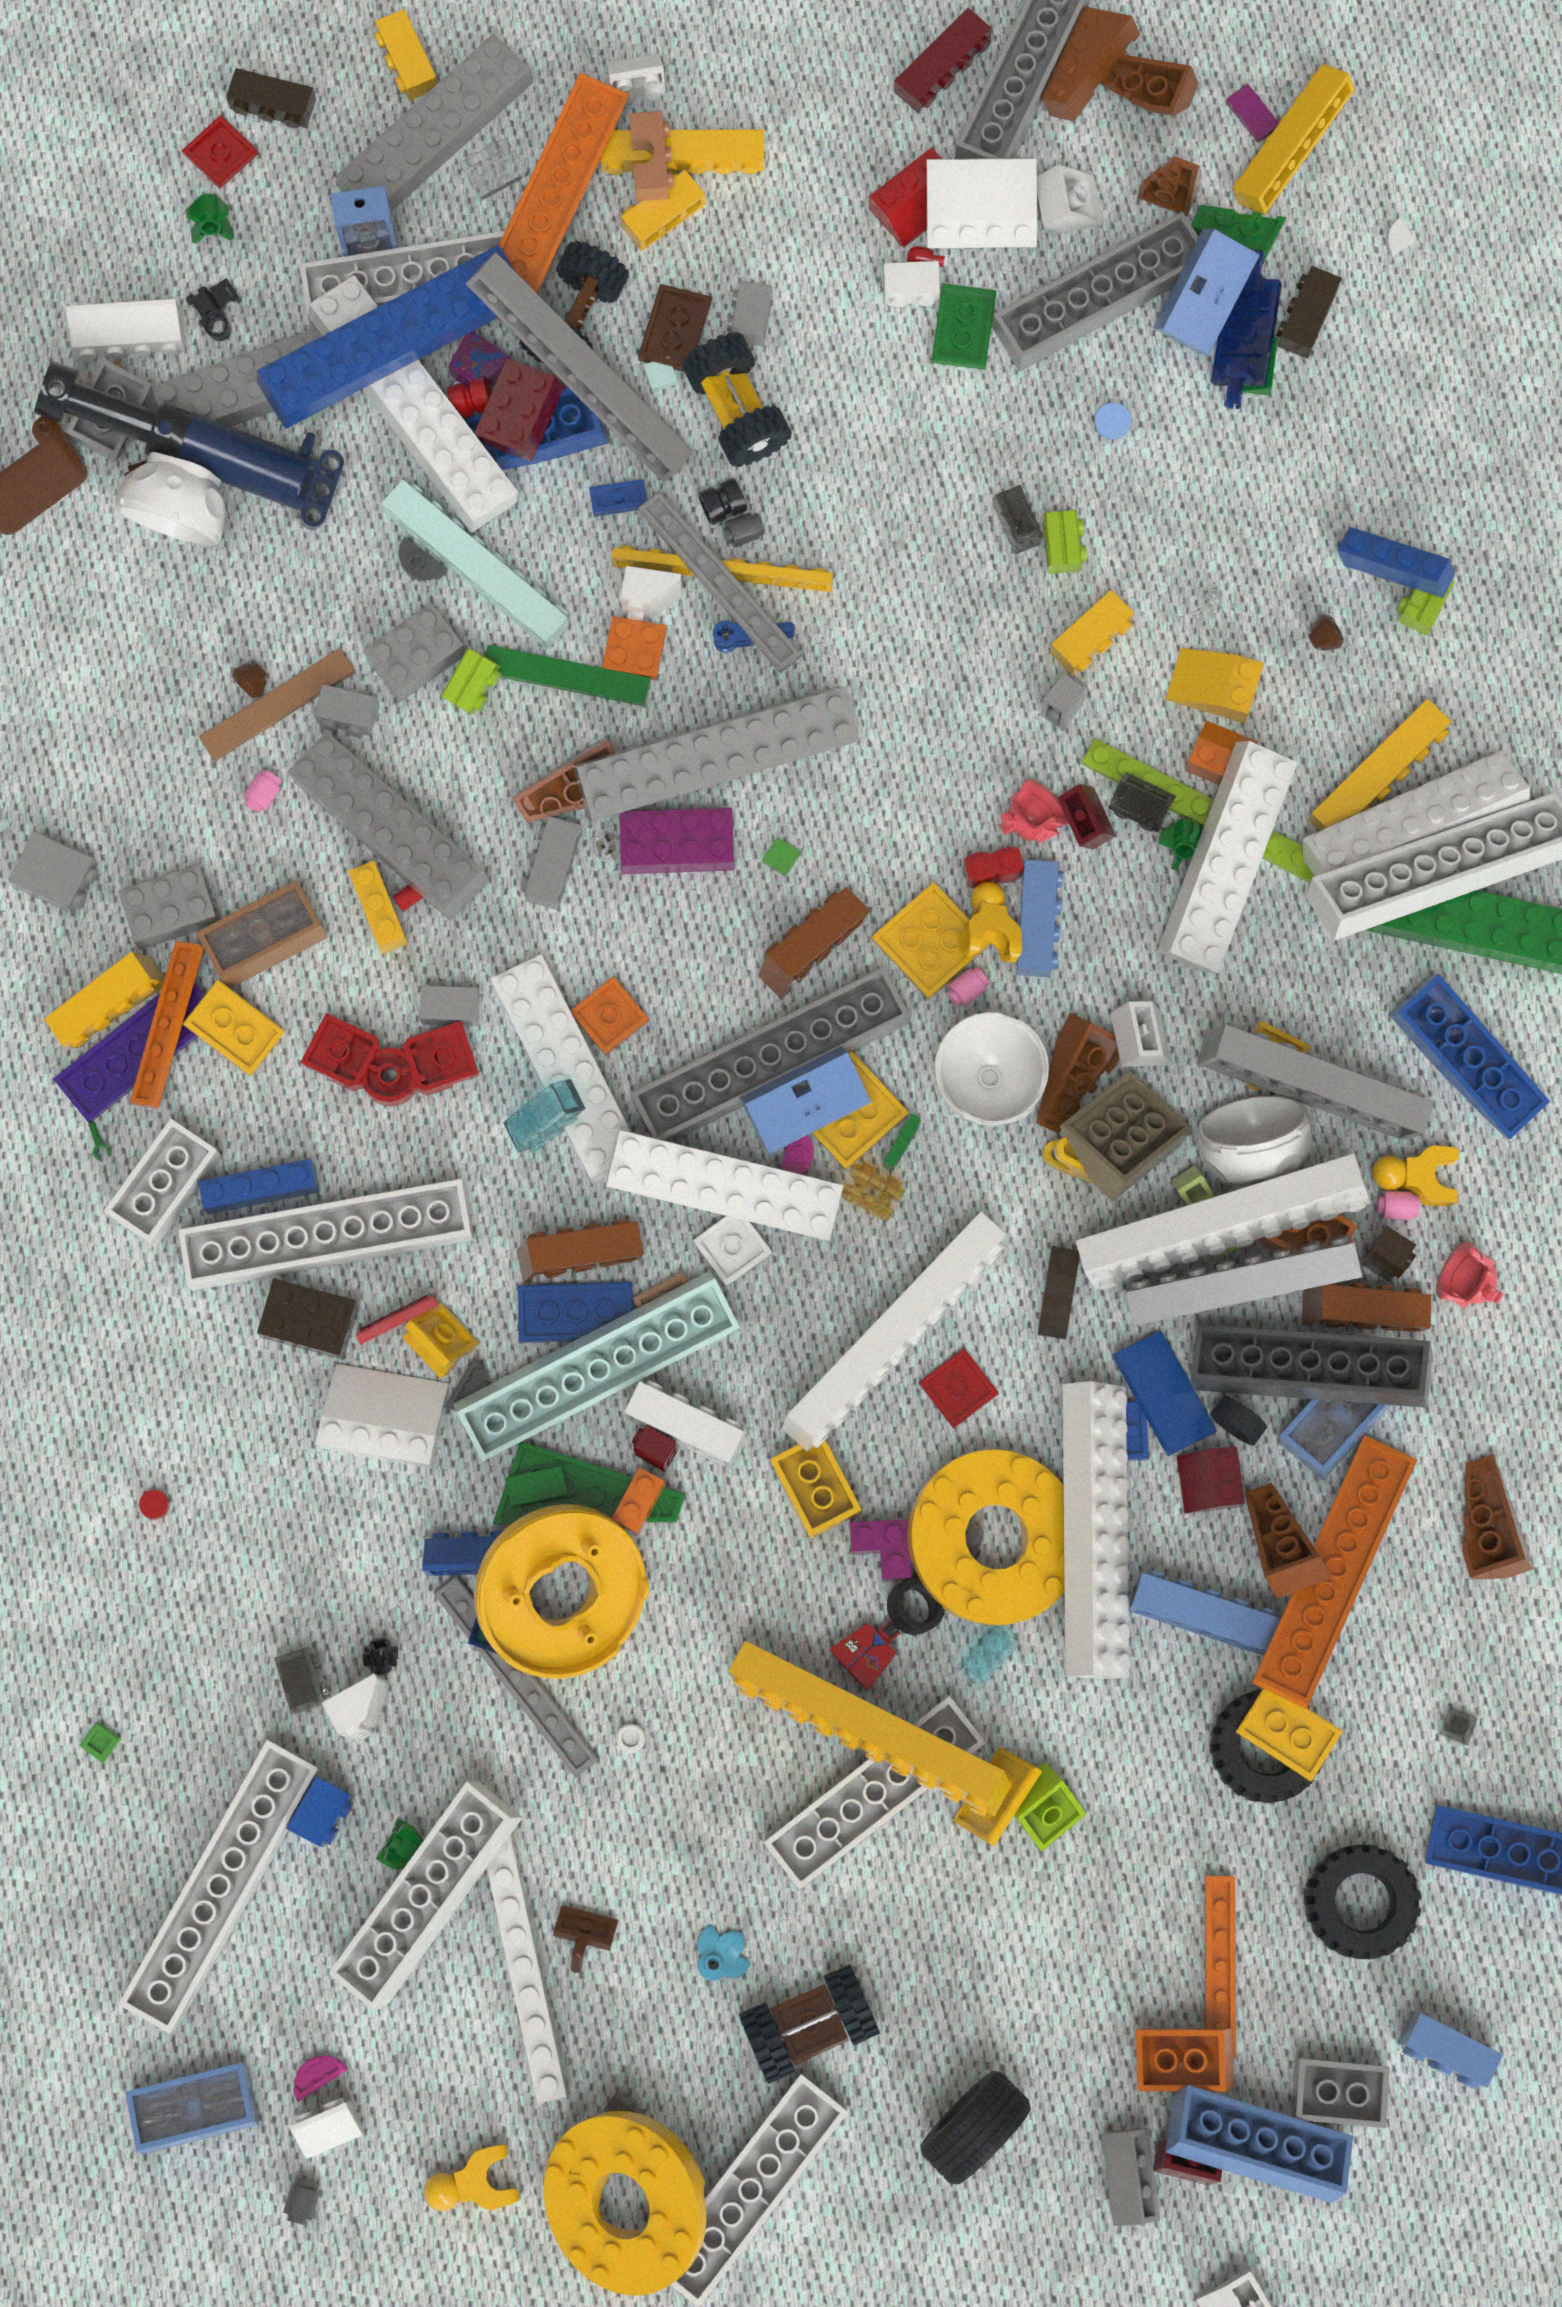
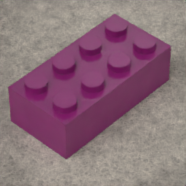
[620,808,734,875]

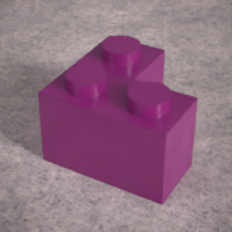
[849,1519,911,1582]

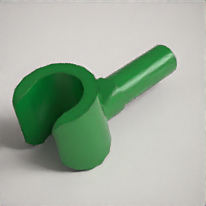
[88,1122,111,1160]

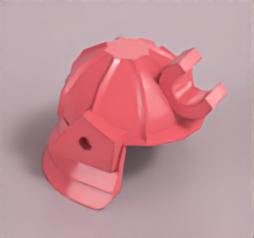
[999,779,1069,843]
[1436,1241,1504,1308]

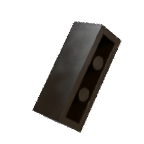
[226,68,316,128]
[1276,266,1342,359]
[1361,1226,1417,1282]

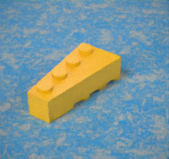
[44,951,165,1048]

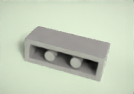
[521,816,582,910]
[1102,2128,1160,2226]

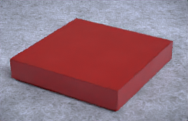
[181,115,259,189]
[918,1348,999,1429]

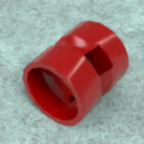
[447,376,492,420]

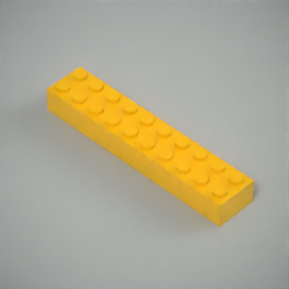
[728,1641,1011,1817]

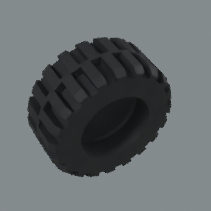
[1209,1689,1322,1803]
[1304,1844,1422,1959]

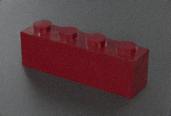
[894,8,992,113]

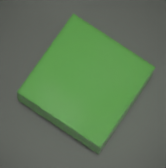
[762,837,801,877]
[79,1722,121,1763]

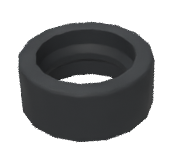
[1210,1395,1267,1446]
[887,1576,945,1635]

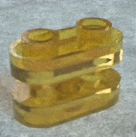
[841,1162,905,1222]

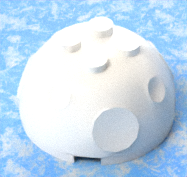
[934,1012,1049,1127]

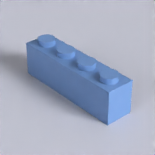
[1016,859,1063,978]

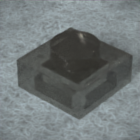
[1439,1707,1478,1746]

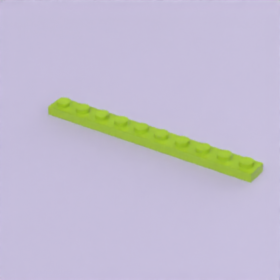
[1081,738,1315,884]

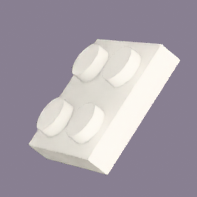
[692,1216,773,1288]

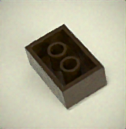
[257,1278,360,1360]

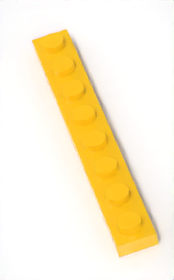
[611,546,833,592]

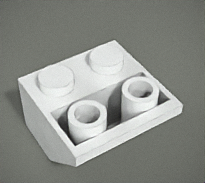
[606,53,666,104]
[1111,1001,1172,1067]
[289,2097,365,2159]
[1196,2268,1271,2307]

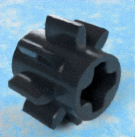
[362,1638,399,1675]

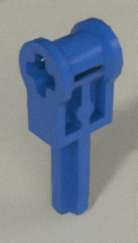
[713,621,794,653]

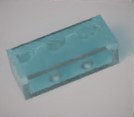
[503,1079,586,1153]

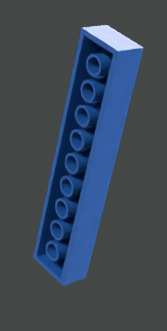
[257,244,516,429]

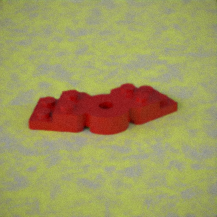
[300,1013,480,1107]

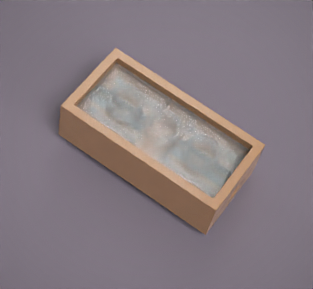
[196,880,327,988]

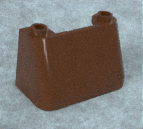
[0,416,88,535]

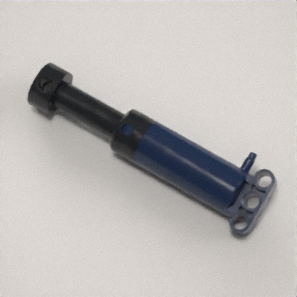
[34,361,344,530]

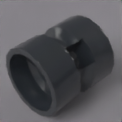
[698,478,747,526]

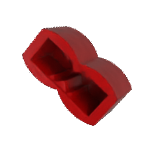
[963,847,1024,888]

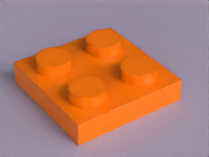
[602,616,667,681]
[570,976,649,1056]

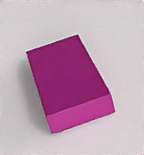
[1226,84,1279,143]

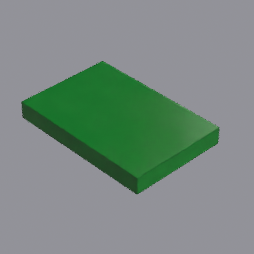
[931,283,997,370]

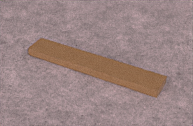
[199,648,355,762]

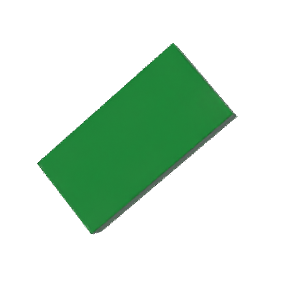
[883,1114,921,1172]
[505,1466,568,1507]

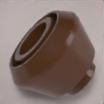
[1308,614,1344,651]
[231,662,267,698]

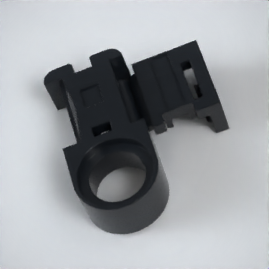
[186,278,242,341]

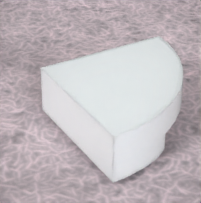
[1387,218,1415,257]

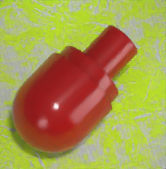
[906,246,945,267]

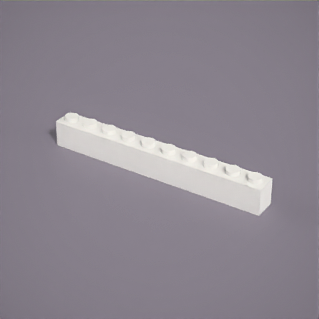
[487,1833,569,2104]

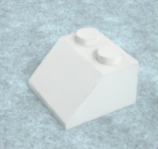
[1037,164,1103,233]
[620,566,683,621]

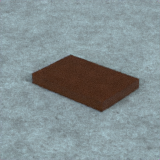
[638,284,713,372]

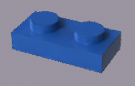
[589,479,647,517]
[1126,1402,1149,1461]

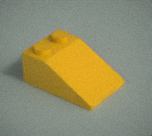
[1165,648,1264,724]

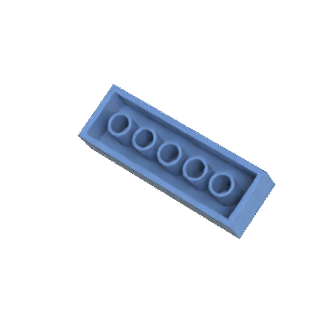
[1129,1570,1281,1656]
[1165,2085,1353,2203]

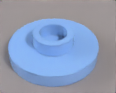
[1094,403,1131,439]

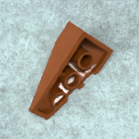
[1099,55,1199,116]
[1137,156,1202,217]
[512,737,615,822]
[1036,1013,1120,1133]
[1462,1454,1534,1579]

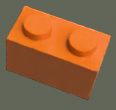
[612,1468,666,1536]

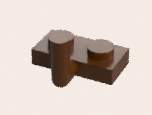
[553,1905,618,1973]

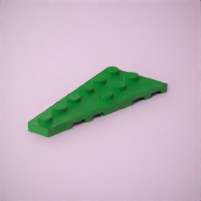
[493,1442,685,1525]

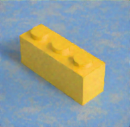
[373,9,438,101]
[621,170,706,252]
[1050,590,1134,675]
[348,861,408,954]

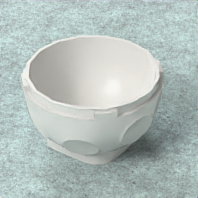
[114,452,226,546]
[1197,1096,1313,1191]

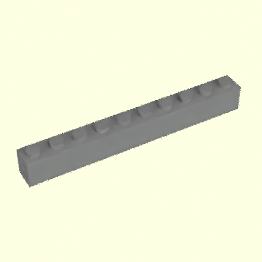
[465,252,693,482]

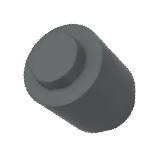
[722,513,765,548]
[283,2178,320,2225]

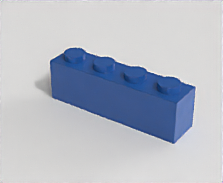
[1338,527,1455,598]
[198,1159,320,1215]

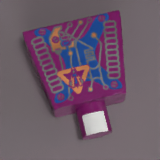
[448,331,511,388]

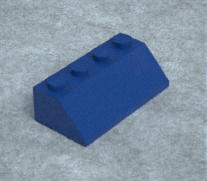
[422,1531,503,1576]

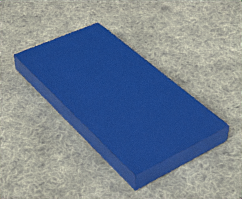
[518,1282,633,1343]
[1112,1331,1217,1457]

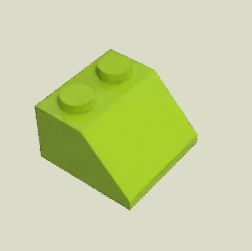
[1013,1762,1086,1852]

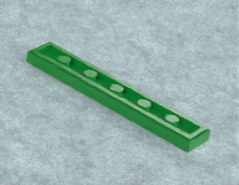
[485,645,651,707]

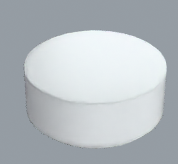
[616,1724,646,1754]

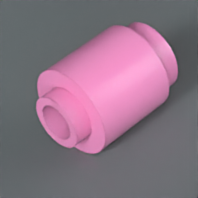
[243,770,282,813]
[946,967,990,1007]
[1376,1190,1420,1220]

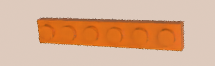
[130,941,204,1109]
[1205,1876,1236,2058]

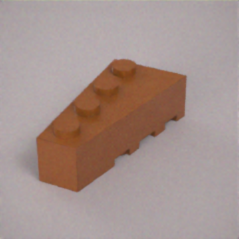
[1041,6,1140,121]
[758,887,870,1000]
[517,1219,644,1284]
[1302,1282,1431,1332]
[1245,1482,1332,1598]

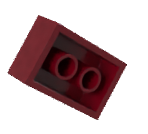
[474,358,565,462]

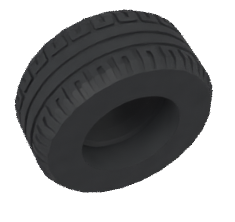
[920,2071,1031,2185]

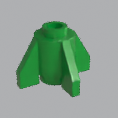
[186,194,234,244]
[1158,818,1202,871]
[376,1818,424,1869]

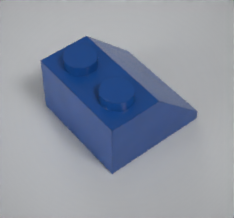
[286,1776,354,1848]

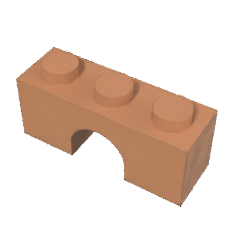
[629,111,674,201]

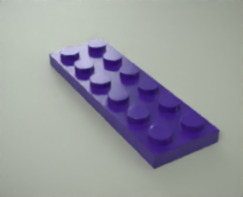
[53,983,205,1124]

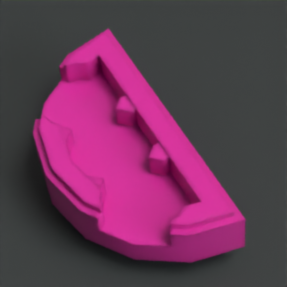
[781,1135,814,1175]
[293,2056,349,2102]

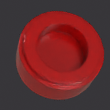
[139,1490,169,1520]

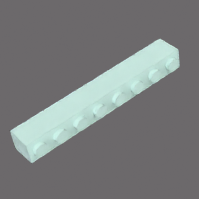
[381,480,569,650]

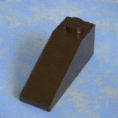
[1038,1246,1080,1340]

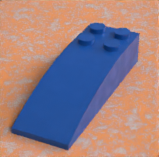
[464,388,610,470]
[1389,974,1550,1140]
[1425,1805,1562,1896]

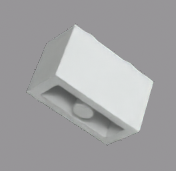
[884,261,940,307]

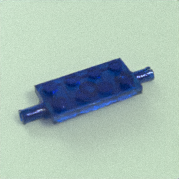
[1211,249,1282,409]

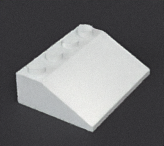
[926,158,1037,248]
[316,1364,449,1468]

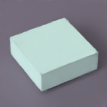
[643,356,678,392]

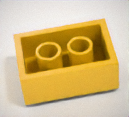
[770,1440,862,1540]

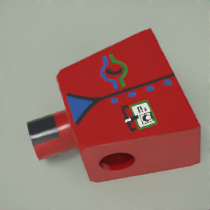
[829,1620,901,1692]

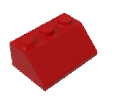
[869,147,942,248]

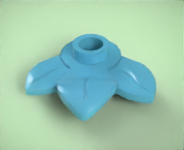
[697,1925,750,1981]

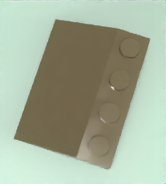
[1060,1071,1193,1202]

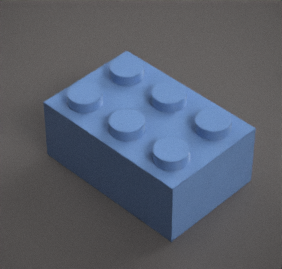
[1398,2012,1503,2090]

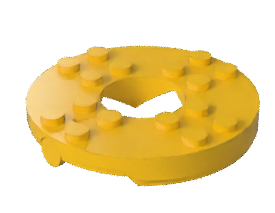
[907,1449,1065,1626]
[474,1504,649,1679]
[544,2110,706,2296]

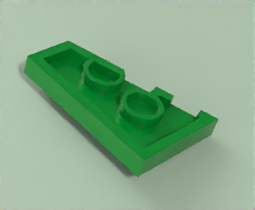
[1191,205,1286,265]

